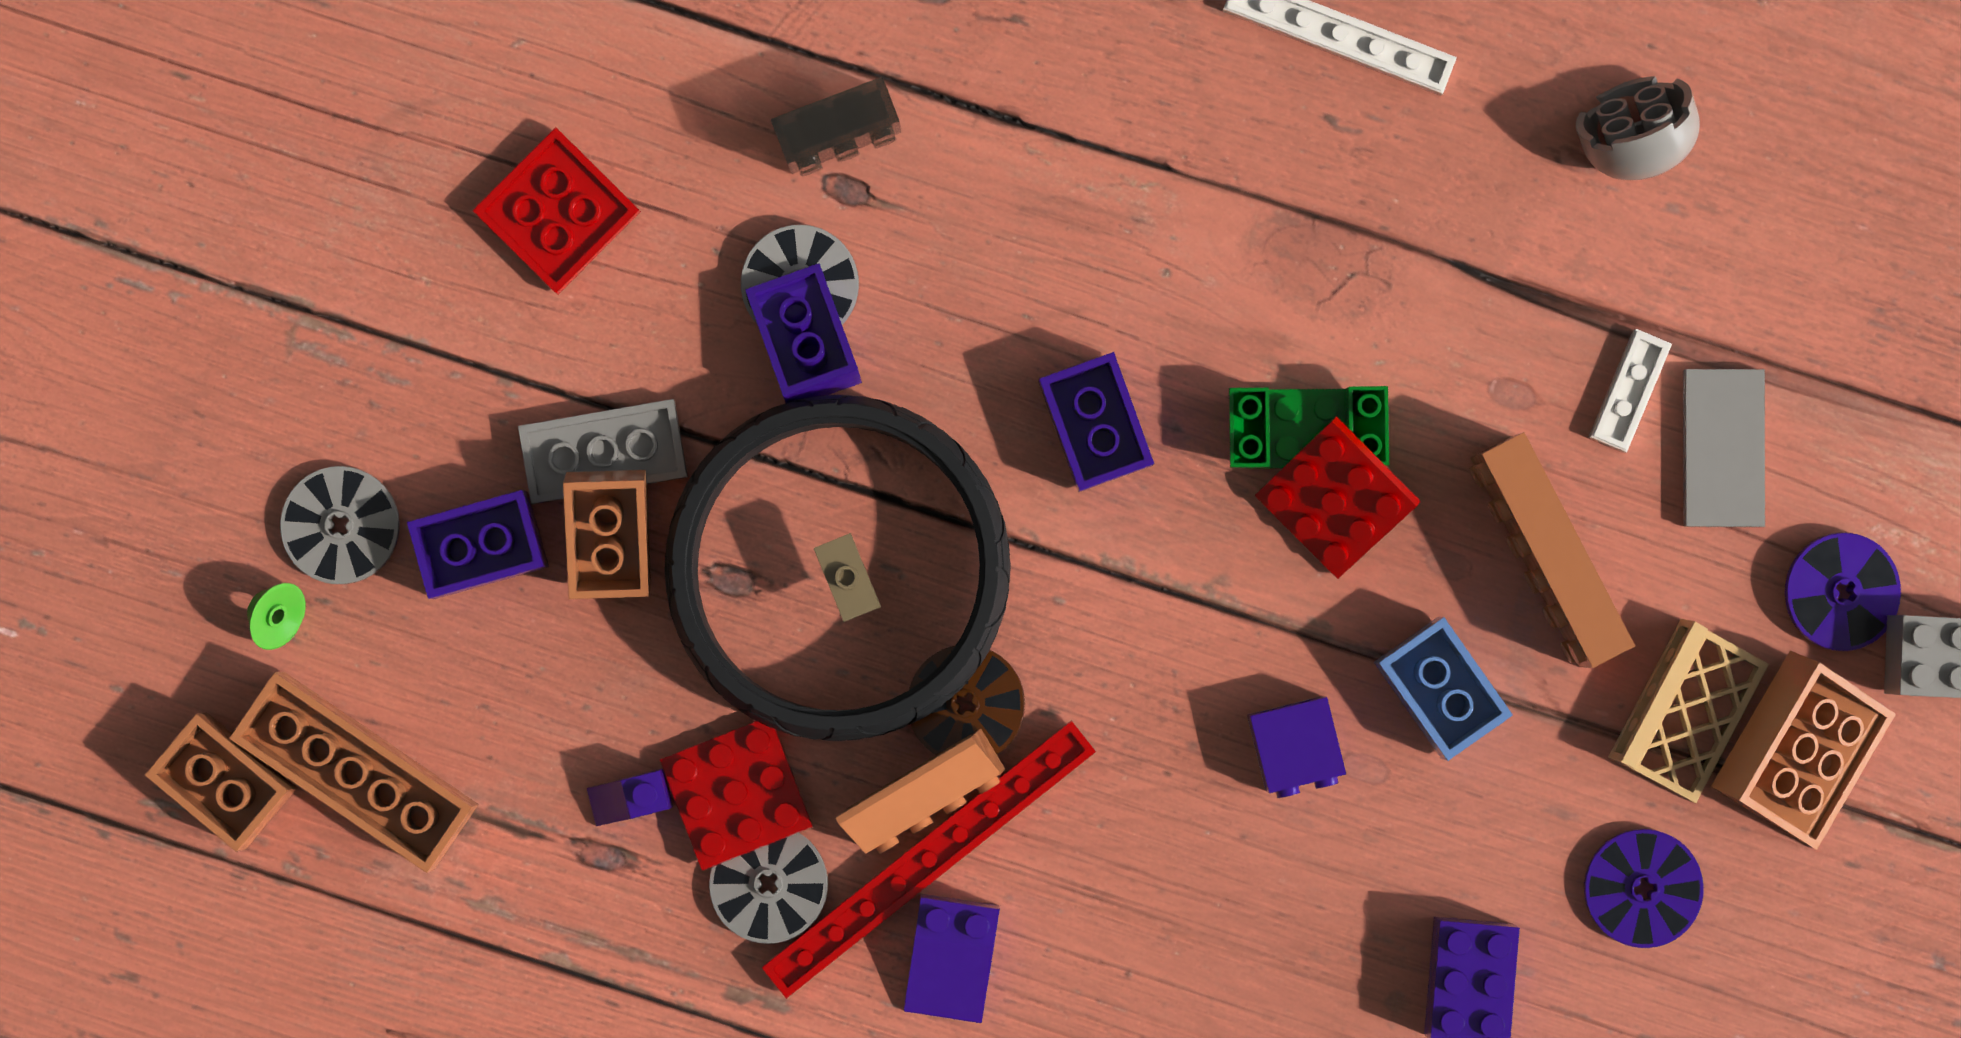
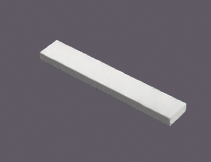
[1223,0,1457,96]

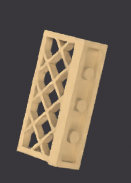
[1608,618,1769,803]

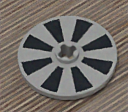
[741,225,859,325]
[280,466,400,584]
[709,833,828,944]

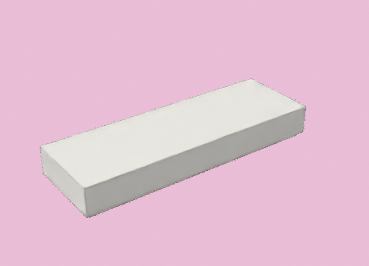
[1588,329,1672,453]

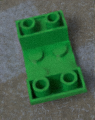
[1229,386,1389,469]

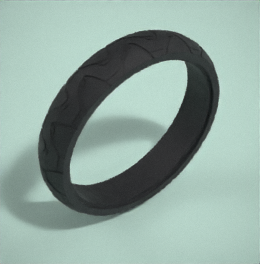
[664,395,1011,741]

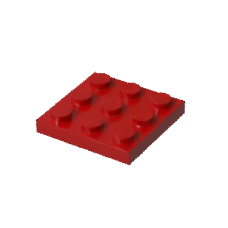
[472,127,641,295]
[1254,416,1421,579]
[660,721,814,871]

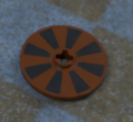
[909,646,1025,755]

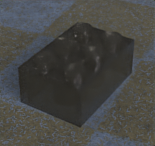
[771,77,901,176]

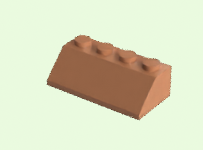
[835,729,1005,854]

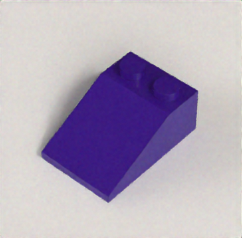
[745,263,862,403]
[904,894,1000,1023]

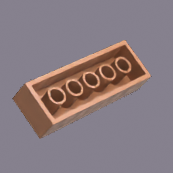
[1469,432,1635,668]
[229,672,479,873]

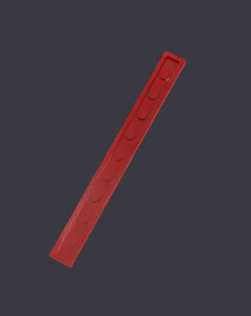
[762,720,1096,999]

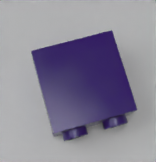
[1247,696,1346,798]

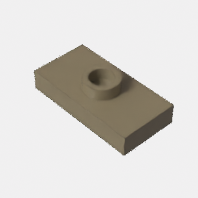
[814,533,881,622]

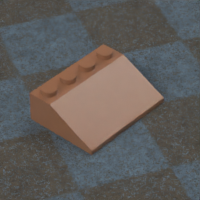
[1711,650,1896,850]

